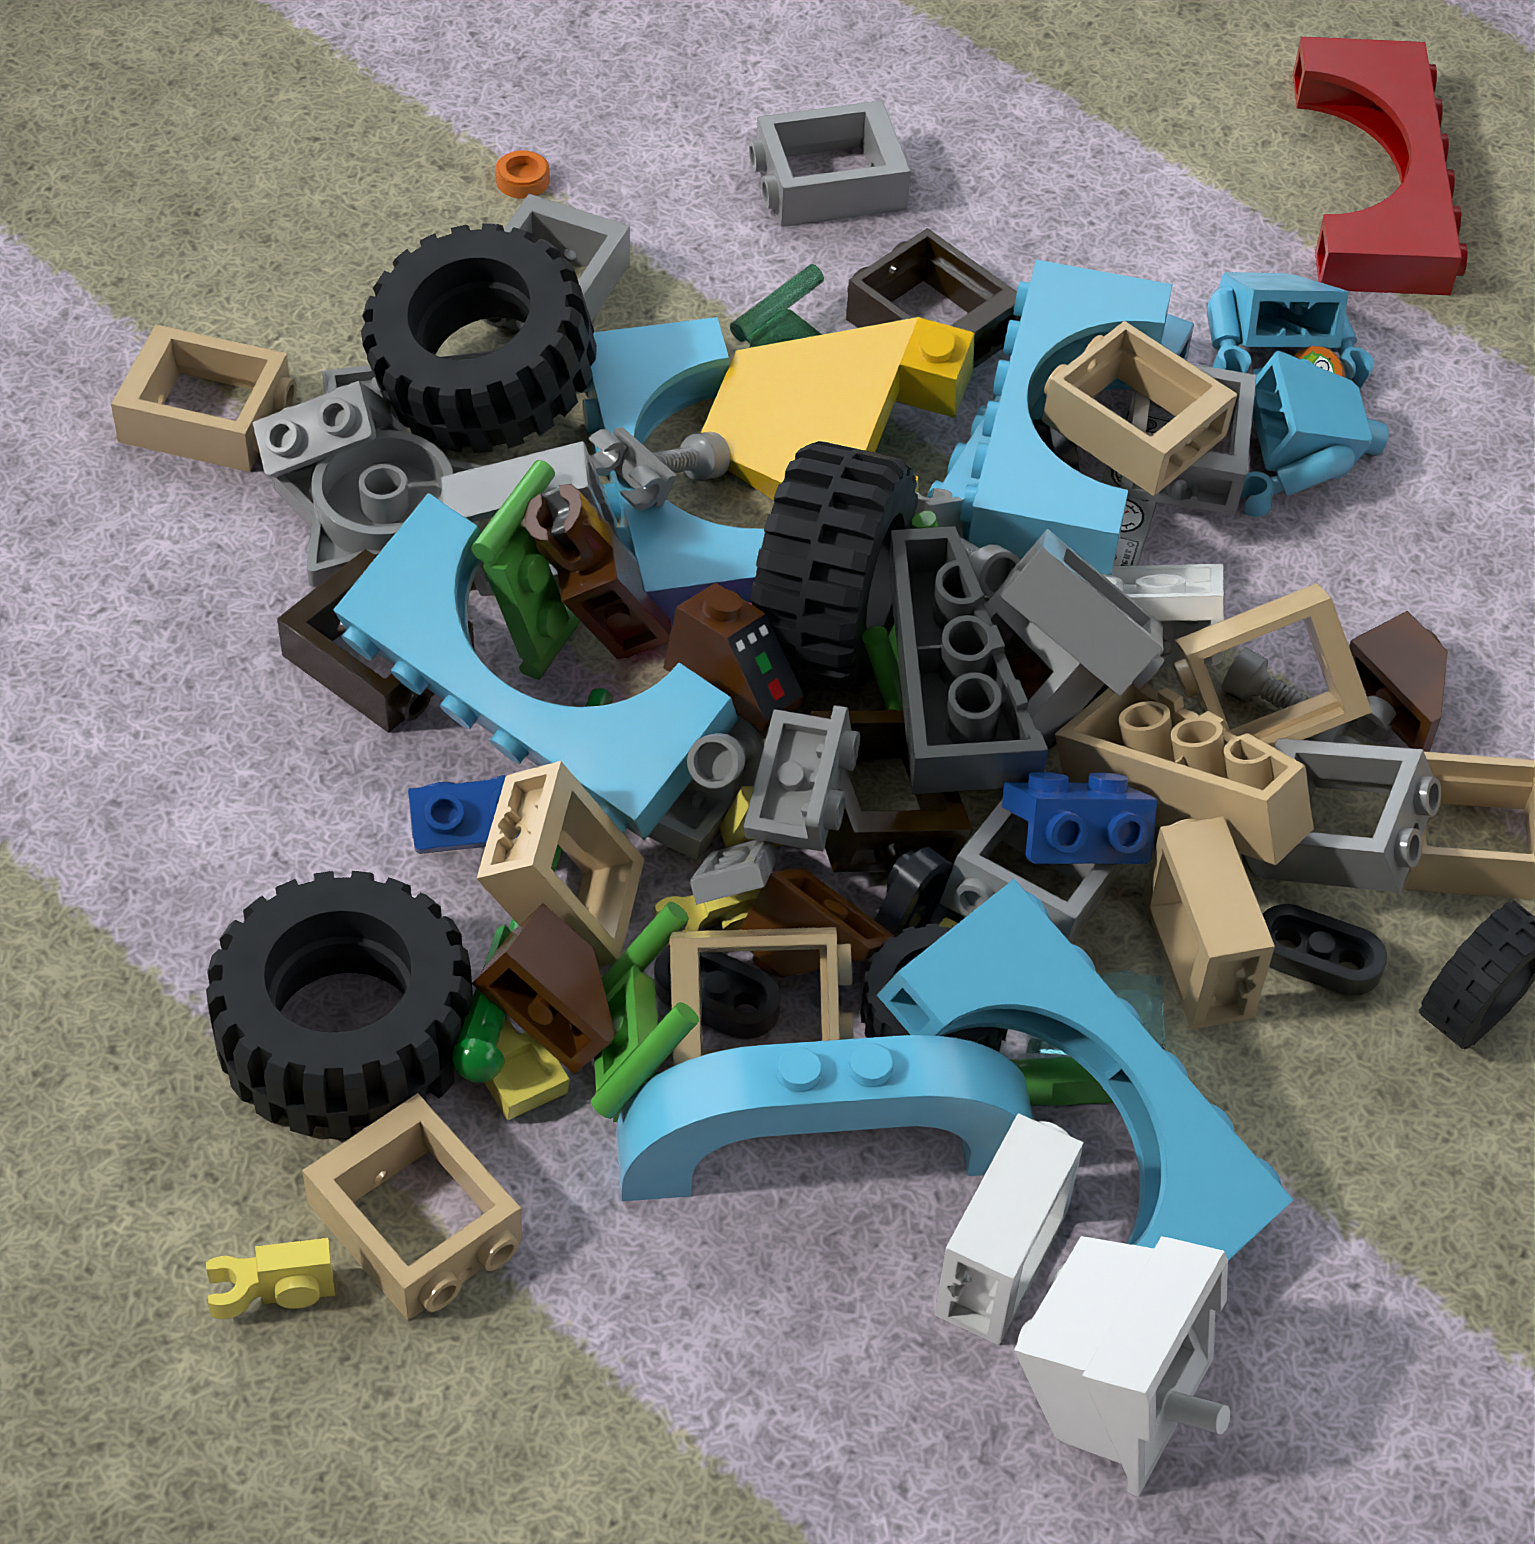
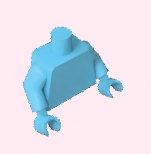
[1207,272,1374,388]
[1240,351,1389,517]

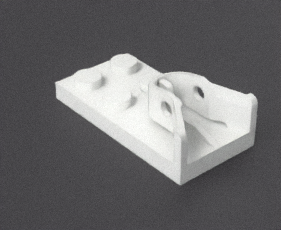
[983,564,1224,669]

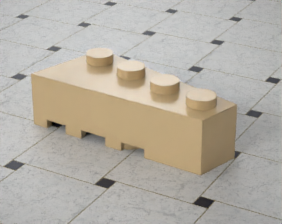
[1055,683,1314,865]

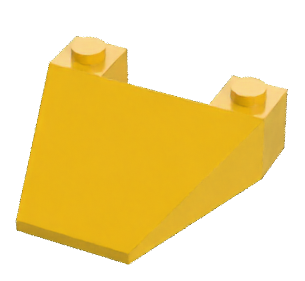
[701,317,974,501]

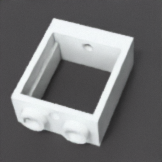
[934,1113,1084,1345]

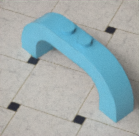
[616,1035,1033,1201]

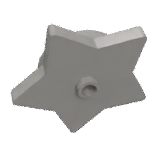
[273,413,482,587]

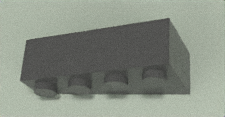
[889,526,1048,794]

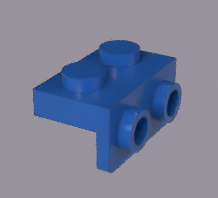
[1002,772,1158,864]
[408,775,520,854]

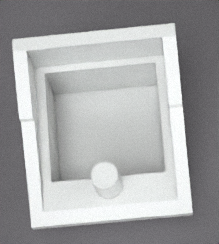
[1014,1236,1230,1497]

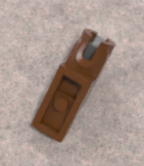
[524,484,672,659]

